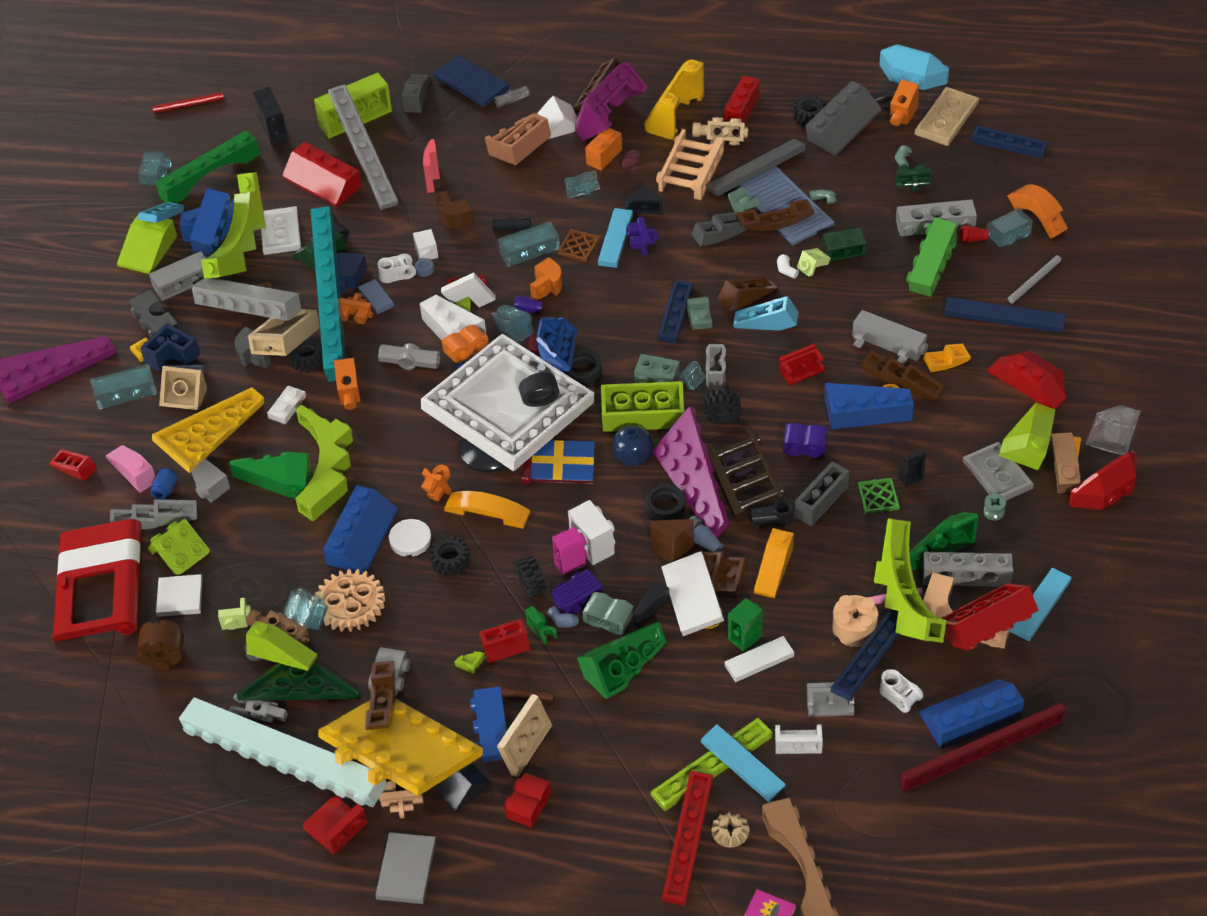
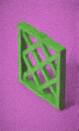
[857,478,900,514]

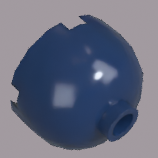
[612,425,653,466]

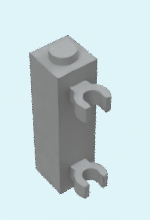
[852,310,928,365]

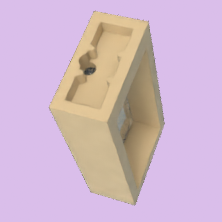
[248,309,320,356]

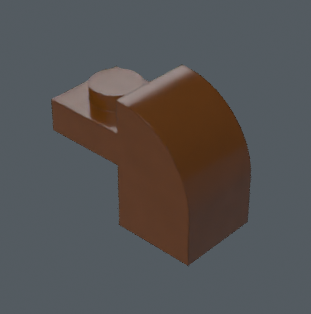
[437,191,473,228]

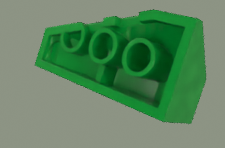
[910,512,979,570]
[577,622,667,699]

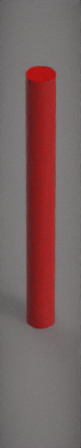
[152,92,224,113]

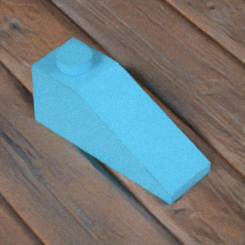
[733,296,798,331]

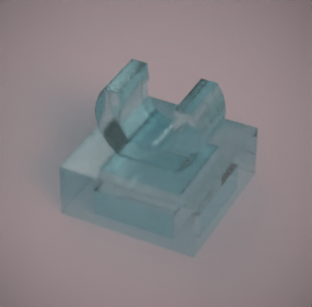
[678,361,706,390]

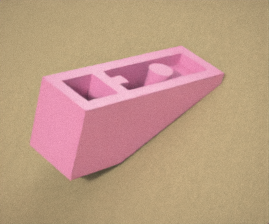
[106,445,155,493]

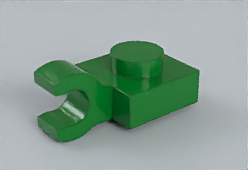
[525,606,557,644]

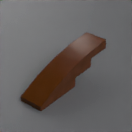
[860,350,944,401]

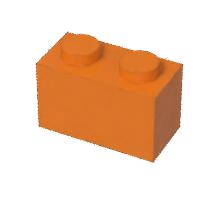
[585,128,622,170]

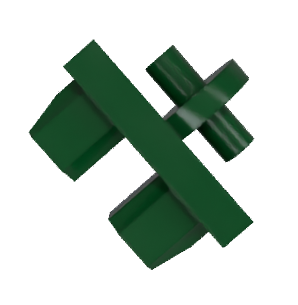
[896,164,931,192]

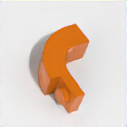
[1007,184,1068,239]

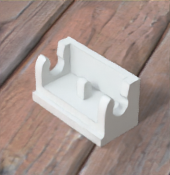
[775,724,823,754]

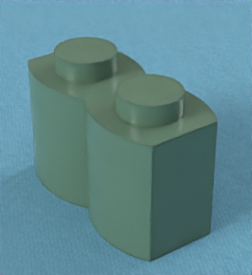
[583,592,634,635]

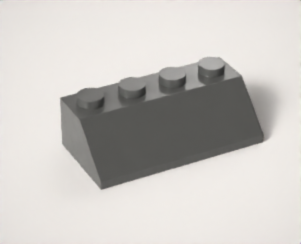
[806,81,881,156]

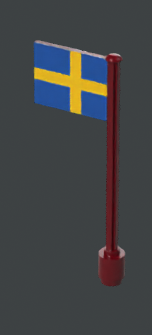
[520,334,595,485]

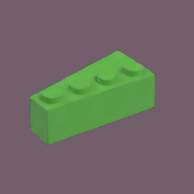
[906,217,957,297]

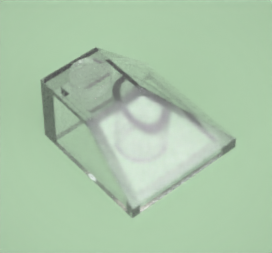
[1086,405,1141,455]

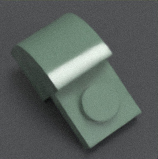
[687,297,712,330]

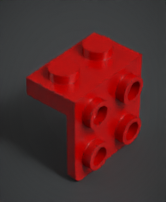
[303,796,367,854]

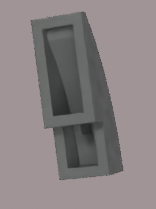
[691,212,747,246]

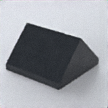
[432,763,492,812]

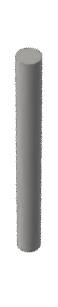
[1008,255,1062,304]

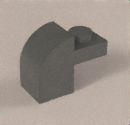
[234,327,271,368]

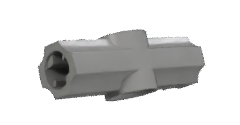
[378,343,440,370]

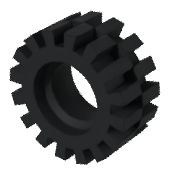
[794,95,826,128]
[289,336,323,373]
[704,388,741,425]
[430,536,470,577]
[514,555,547,598]

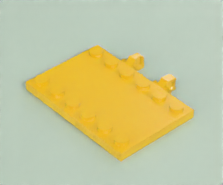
[319,698,483,796]

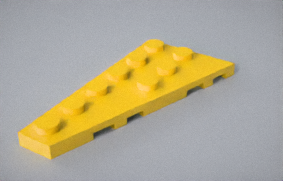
[152,387,264,473]

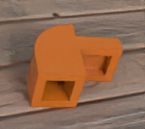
[530,257,562,300]

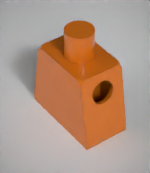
[890,79,919,126]
[334,358,361,410]

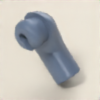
[547,606,579,628]

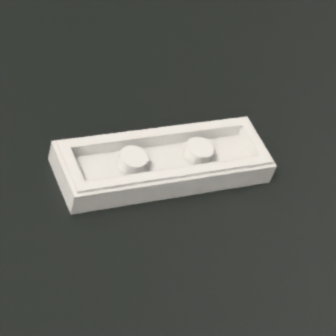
[725,636,794,682]

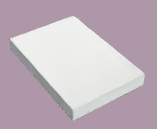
[261,206,301,255]

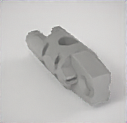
[229,694,288,723]

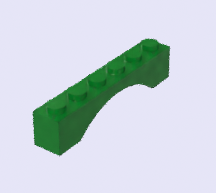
[156,130,260,203]

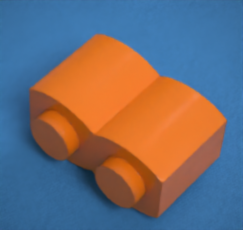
[442,325,489,363]

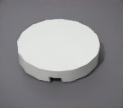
[389,519,431,557]

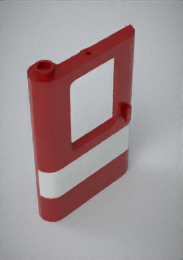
[53,519,142,642]

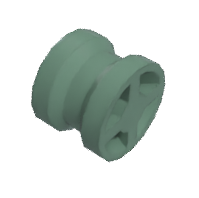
[983,493,1006,521]

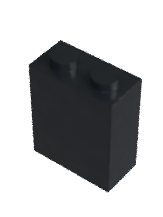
[253,87,288,145]

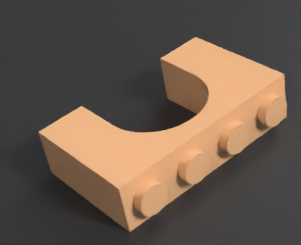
[923,572,1010,649]

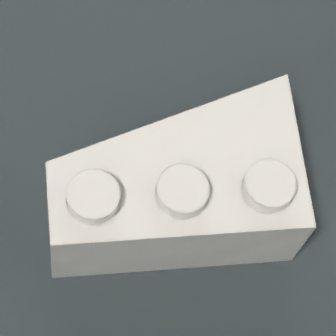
[420,295,486,341]

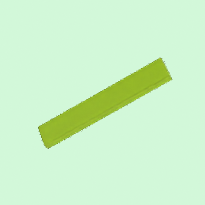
[651,718,773,811]

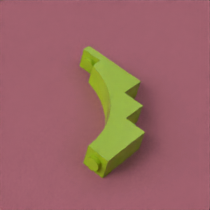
[201,172,266,279]

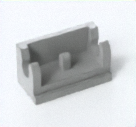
[807,682,855,717]

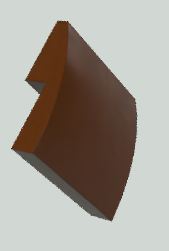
[703,551,748,597]

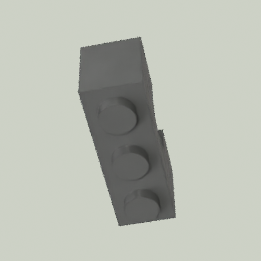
[130,290,179,338]

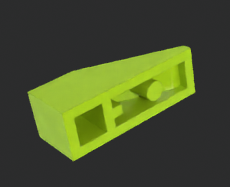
[246,621,317,671]

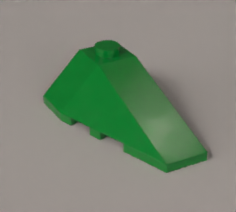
[229,452,313,498]

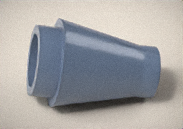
[694,524,723,552]

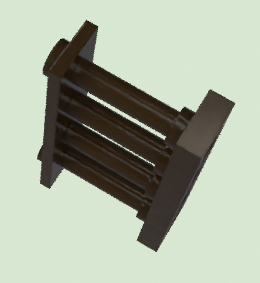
[706,427,786,523]

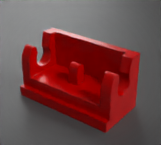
[779,344,825,386]
[479,619,530,663]

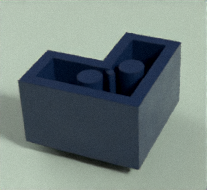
[140,323,200,371]

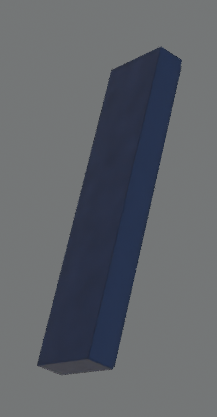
[971,125,1048,159]
[658,280,693,344]

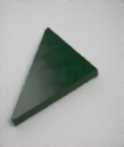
[237,661,360,701]

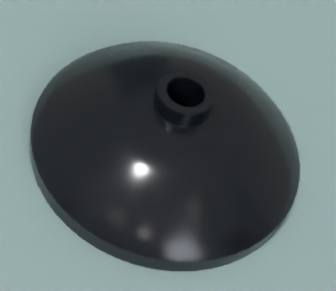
[459,437,506,472]

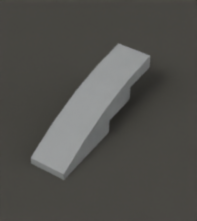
[110,500,197,529]

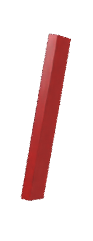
[662,770,713,906]

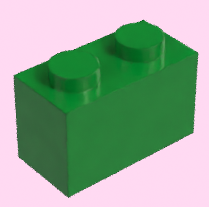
[728,598,763,652]

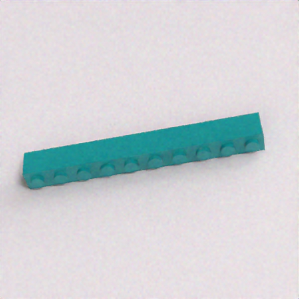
[311,206,348,382]

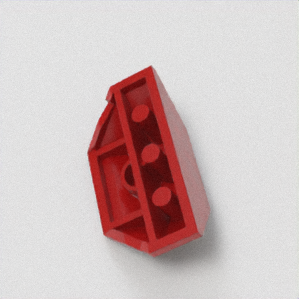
[987,351,1066,410]
[1069,451,1137,510]

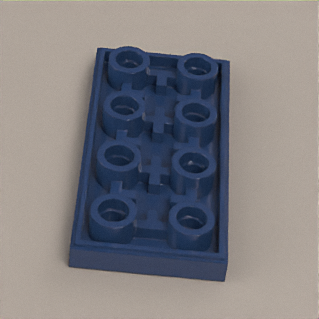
[434,55,509,107]

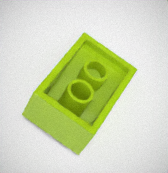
[117,212,177,274]

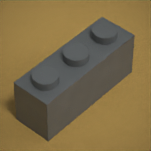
[794,461,849,527]

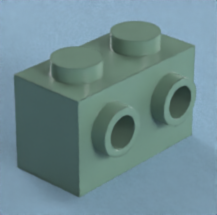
[634,354,680,383]

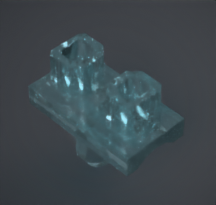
[564,170,600,199]

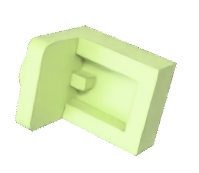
[218,598,252,630]

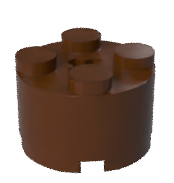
[137,620,184,671]

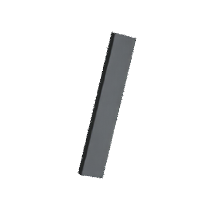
[706,139,806,196]

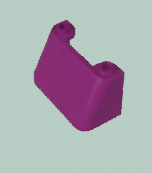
[575,62,648,141]

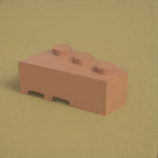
[485,113,551,165]

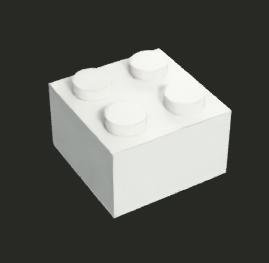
[568,500,615,565]

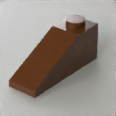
[717,277,778,311]

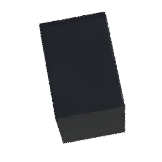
[625,185,663,214]

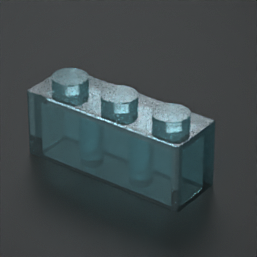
[498,222,560,267]
[90,364,157,409]

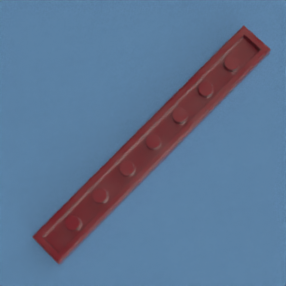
[900,702,1066,792]

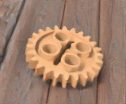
[314,569,385,632]

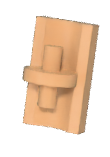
[379,781,424,819]

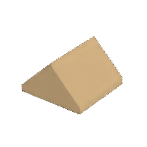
[159,366,207,410]

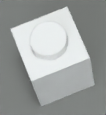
[413,229,438,260]

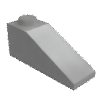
[191,459,230,503]

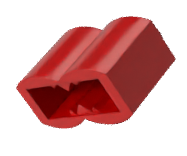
[504,773,552,827]

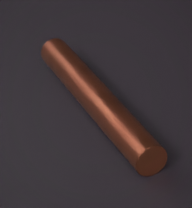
[487,686,554,702]

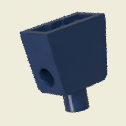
[337,252,367,294]

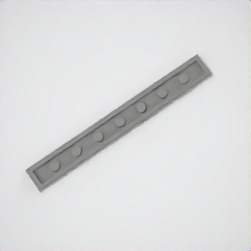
[328,84,398,210]

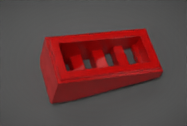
[49,449,96,481]

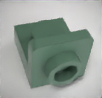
[728,187,760,212]

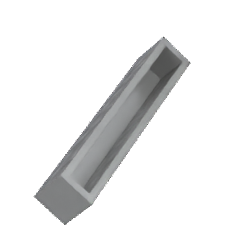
[192,278,301,321]

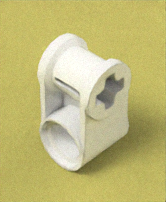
[378,254,416,283]
[879,669,923,713]

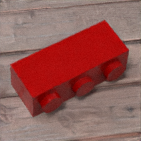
[724,76,760,123]

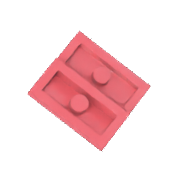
[423,139,440,193]

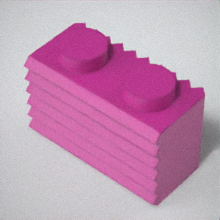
[552,527,588,576]

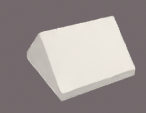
[537,96,578,139]

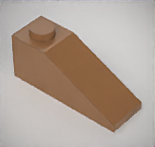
[1051,432,1081,494]

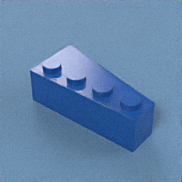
[824,383,914,429]

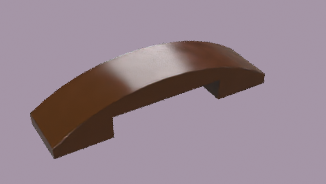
[737,199,814,231]
[365,661,396,730]

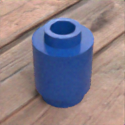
[150,468,178,500]

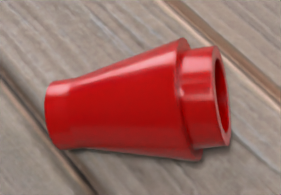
[959,224,989,244]

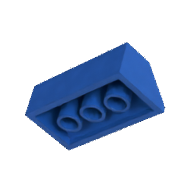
[323,485,398,574]
[919,679,1024,748]

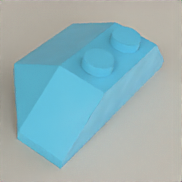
[880,44,949,90]

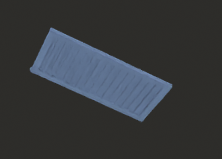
[735,166,834,245]

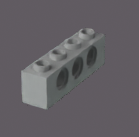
[896,200,977,236]
[922,552,1013,587]

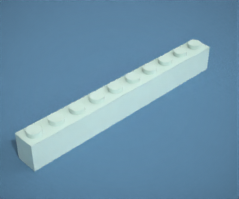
[179,698,387,807]

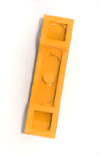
[444,491,530,529]

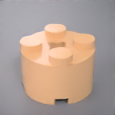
[832,595,878,647]

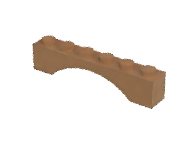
[762,798,838,916]

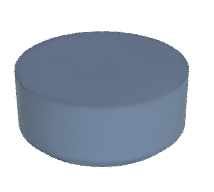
[415,258,434,277]

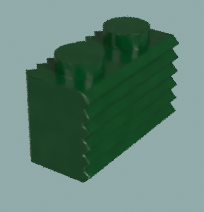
[822,228,866,262]

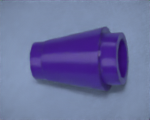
[513,295,542,314]

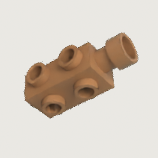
[246,609,310,647]

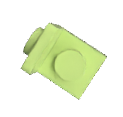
[797,248,831,277]

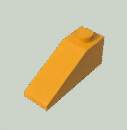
[754,528,794,598]

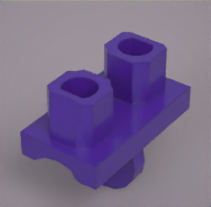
[626,217,659,255]

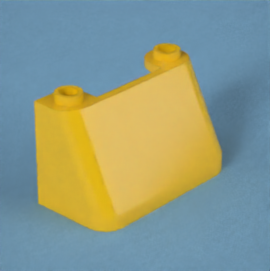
[644,60,704,140]

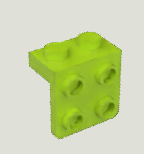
[148,519,210,576]

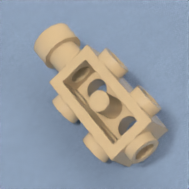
[692,118,748,145]

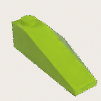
[998,403,1055,470]

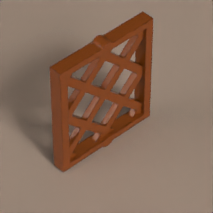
[557,229,599,262]

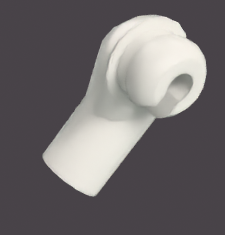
[777,255,799,279]

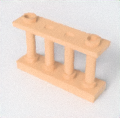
[656,129,724,200]

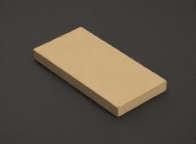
[915,87,979,146]

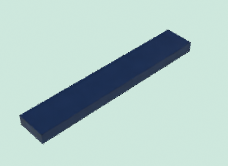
[944,297,1066,333]
[830,609,900,701]

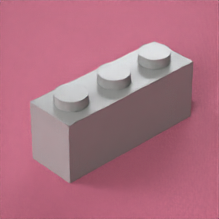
[149,251,206,301]

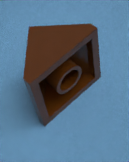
[650,519,694,563]

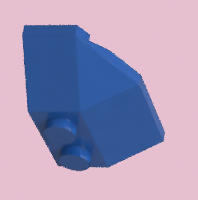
[536,317,578,372]

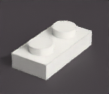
[267,385,306,424]

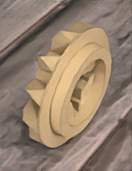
[711,812,749,847]

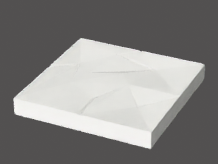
[421,333,594,471]

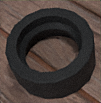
[565,350,602,387]
[518,372,560,407]
[646,484,686,521]

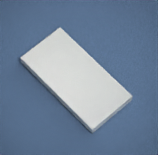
[661,551,724,636]

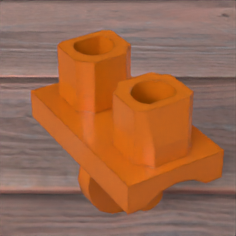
[341,292,373,324]
[421,465,452,502]

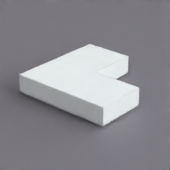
[441,273,495,307]

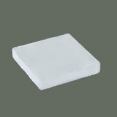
[156,574,203,617]

